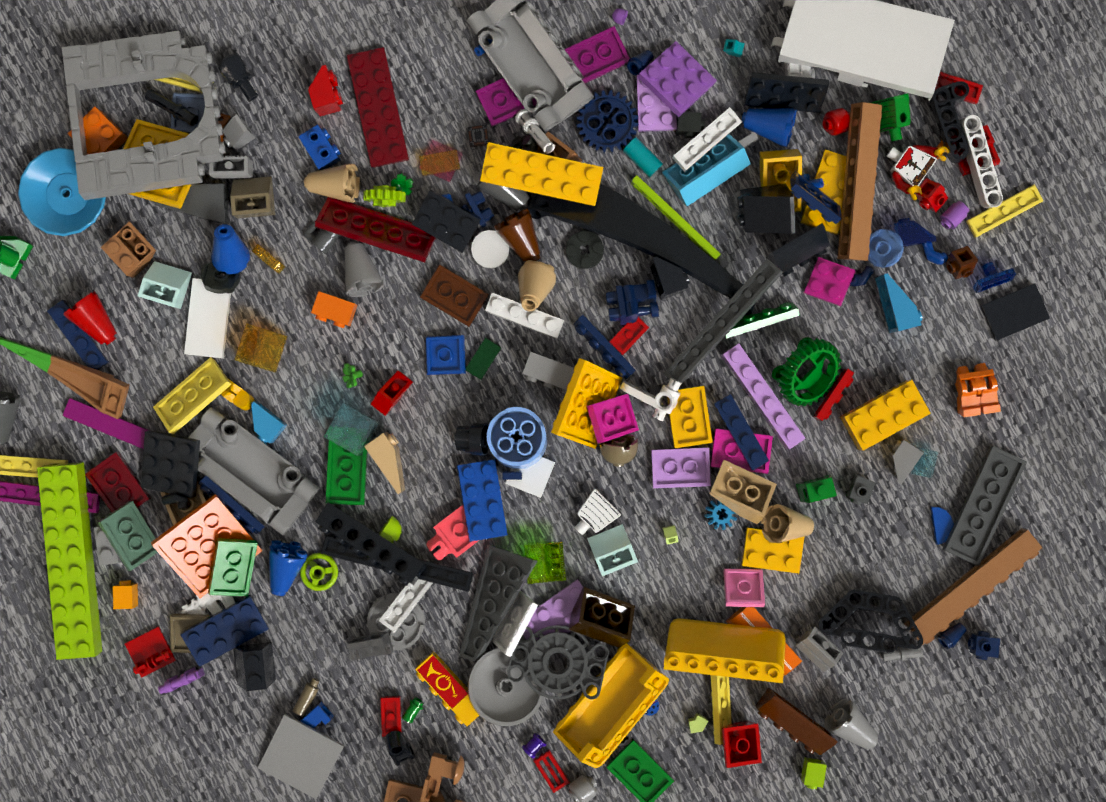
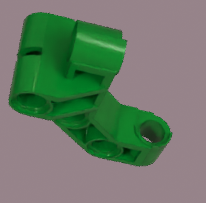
[0,236,34,280]

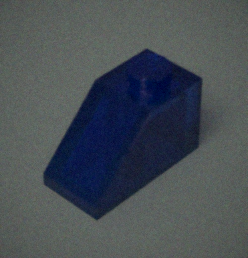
[894,218,937,247]

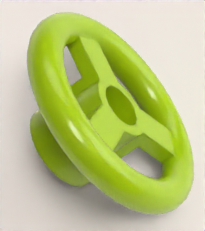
[300,553,338,591]

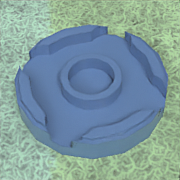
[868,229,904,268]

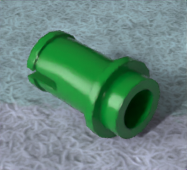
[402,697,424,723]

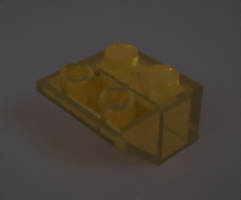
[234,323,288,372]

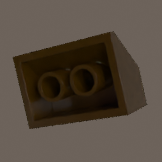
[569,587,635,648]

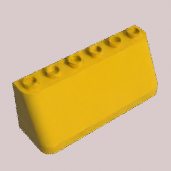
[664,618,786,683]
[553,643,669,768]

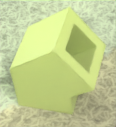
[662,525,678,545]
[688,713,708,733]

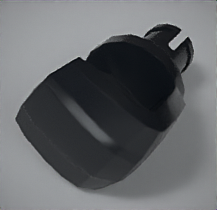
[218,53,258,102]

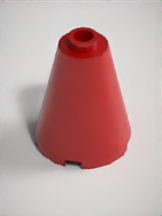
[63,291,117,345]

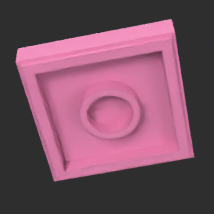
[724,569,765,607]

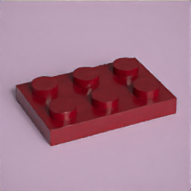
[85,452,151,512]

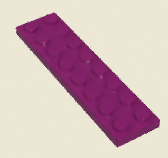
[476,26,630,127]

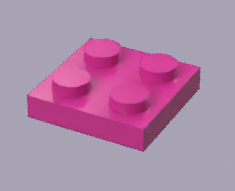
[804,257,855,307]

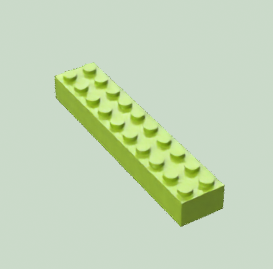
[37,462,102,660]

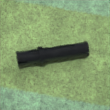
[145,89,198,126]

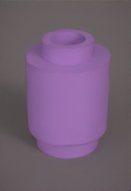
[940,201,969,229]

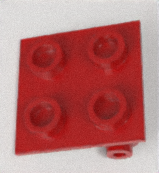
[125,626,176,678]

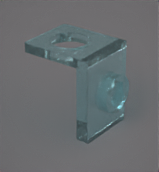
[911,448,938,478]

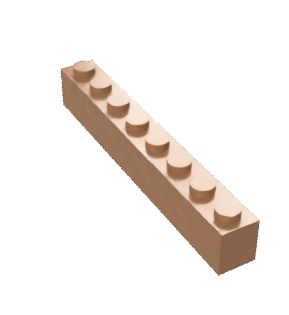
[837,102,882,261]
[904,528,1042,645]

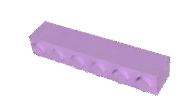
[721,343,806,450]

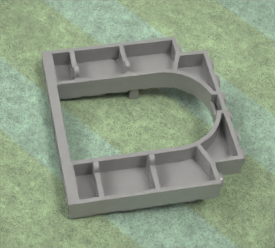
[62,31,226,200]

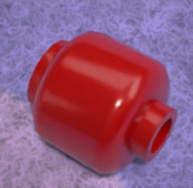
[822,108,850,135]

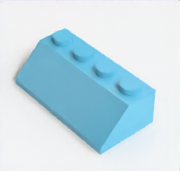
[662,134,751,206]

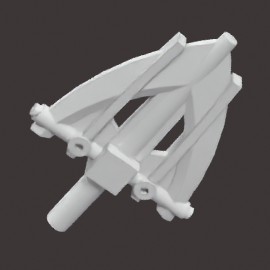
[181,593,235,615]

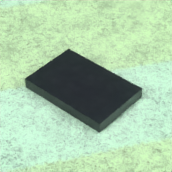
[981,283,1050,341]

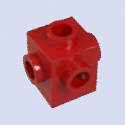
[915,178,948,212]

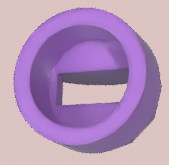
[612,8,628,25]

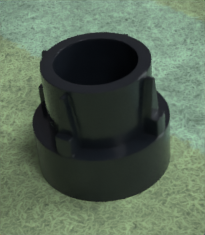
[455,423,489,456]

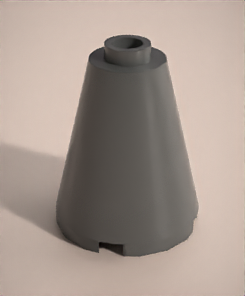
[477,182,530,211]
[0,392,21,446]

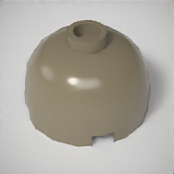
[600,434,638,467]

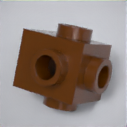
[946,246,978,280]

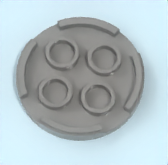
[367,593,425,650]

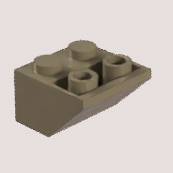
[230,177,275,219]

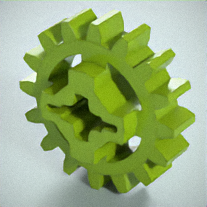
[363,185,406,207]

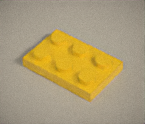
[666,386,713,448]
[742,527,804,574]

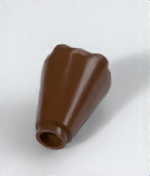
[494,208,541,262]

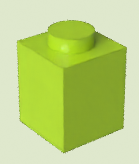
[801,757,827,789]

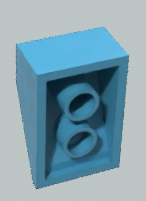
[875,273,922,333]

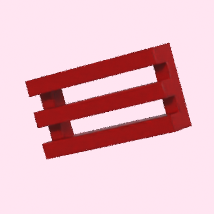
[533,749,570,793]

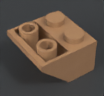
[101,221,156,278]

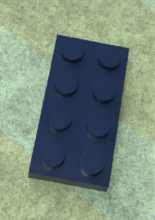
[180,595,269,667]

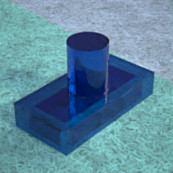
[973,262,1016,293]

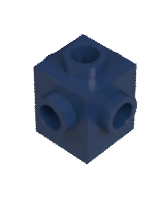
[968,631,1000,660]

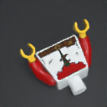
[886,145,950,200]

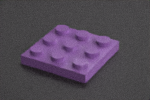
[638,41,717,117]

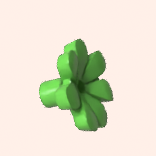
[342,363,363,388]

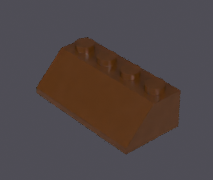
[755,687,838,755]

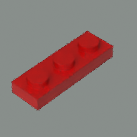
[813,369,854,421]

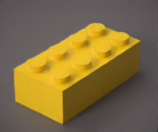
[840,380,931,451]

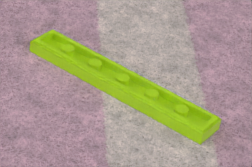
[631,175,721,260]

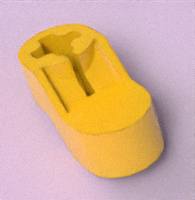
[220,379,254,411]

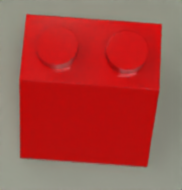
[722,721,762,768]

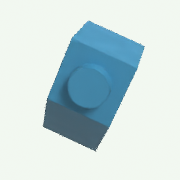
[251,401,287,443]

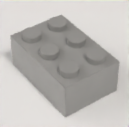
[522,352,574,394]

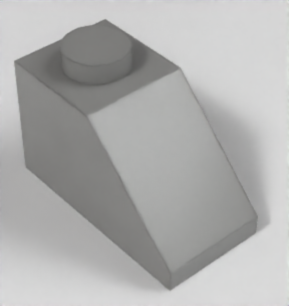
[223,114,256,150]
[892,439,924,485]

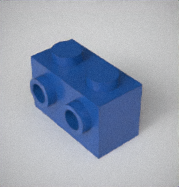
[298,124,341,170]

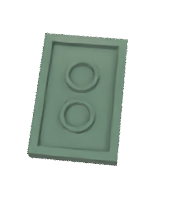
[97,501,158,571]

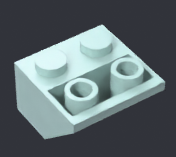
[138,261,192,309]
[587,524,638,576]

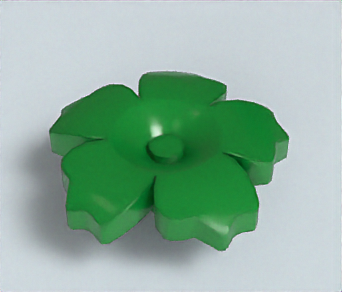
[391,173,414,195]

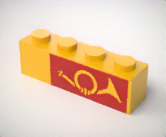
[415,651,479,726]

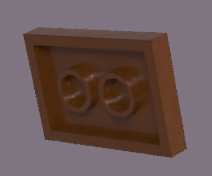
[420,265,489,327]

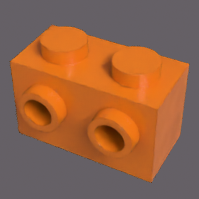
[311,291,358,328]

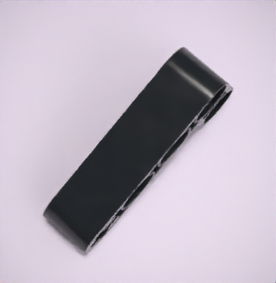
[930,81,969,163]

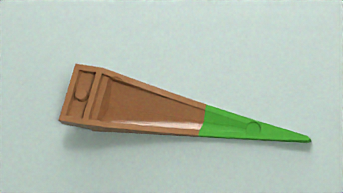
[0,337,130,419]

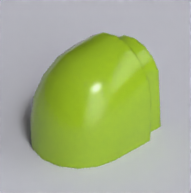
[379,515,402,543]

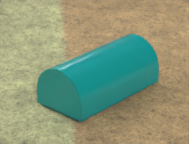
[623,137,663,178]

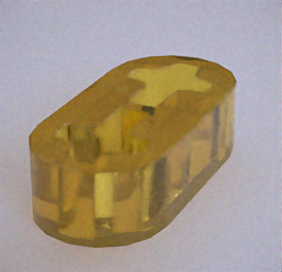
[252,244,286,274]

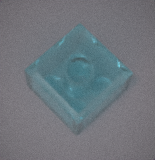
[324,403,379,456]

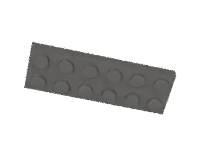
[942,445,1027,566]

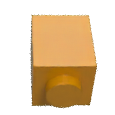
[113,580,138,609]

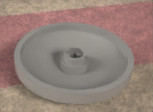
[467,648,544,726]

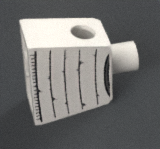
[574,488,621,535]

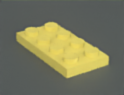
[153,357,231,435]

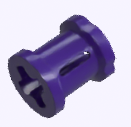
[522,733,547,759]

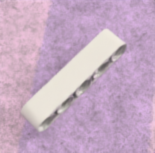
[959,115,1003,208]

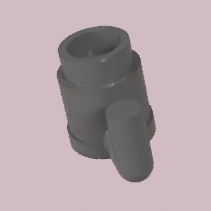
[304,222,339,254]

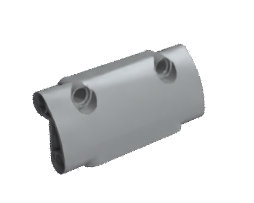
[467,0,594,131]
[188,407,319,536]

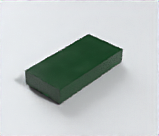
[466,338,501,380]

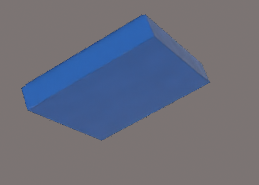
[426,335,466,375]

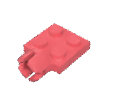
[426,505,479,560]

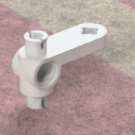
[620,378,682,421]

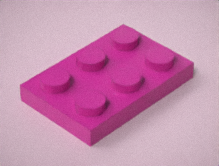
[587,394,639,444]
[710,429,773,474]

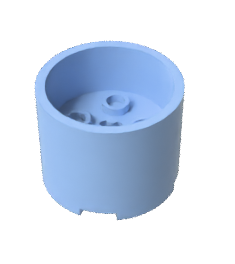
[487,407,547,469]

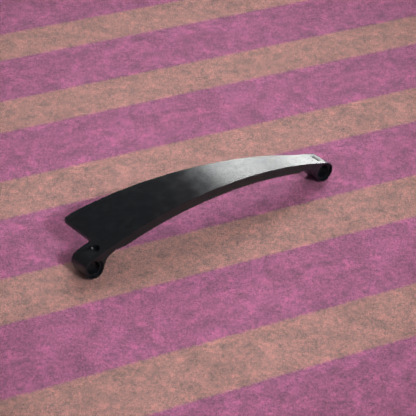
[528,183,756,315]

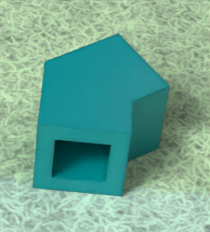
[723,39,745,58]

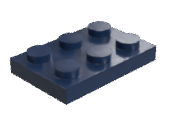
[790,171,842,224]

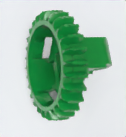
[772,337,841,406]

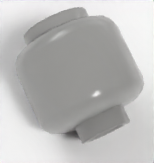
[568,775,597,802]

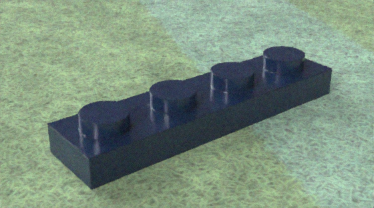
[47,300,109,370]
[573,315,636,380]
[714,394,769,471]
[198,476,265,534]

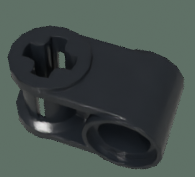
[385,731,415,766]

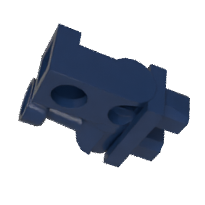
[606,280,659,325]

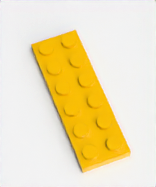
[480,142,603,206]

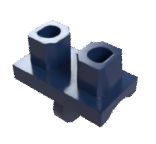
[462,191,494,228]

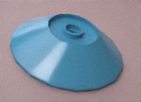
[18,148,106,236]

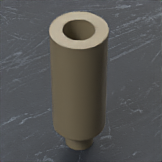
[292,678,319,717]

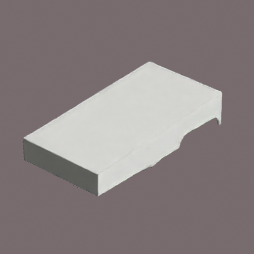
[771,0,955,101]

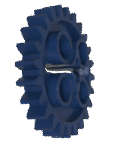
[577,90,639,154]

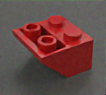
[308,65,343,116]

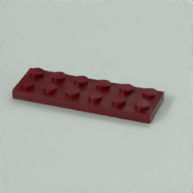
[347,47,409,168]
[315,197,436,263]

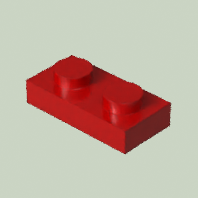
[610,317,649,356]
[380,696,402,737]

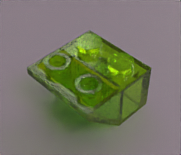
[524,541,566,584]

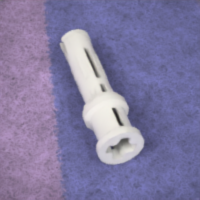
[515,109,555,154]

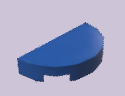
[931,507,954,545]

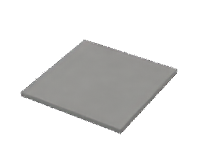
[258,714,345,799]

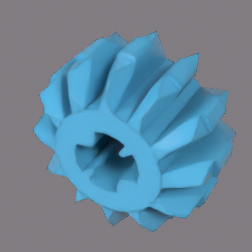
[705,500,737,530]

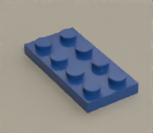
[457,460,508,542]

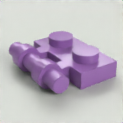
[158,667,205,694]

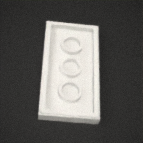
[184,278,231,359]

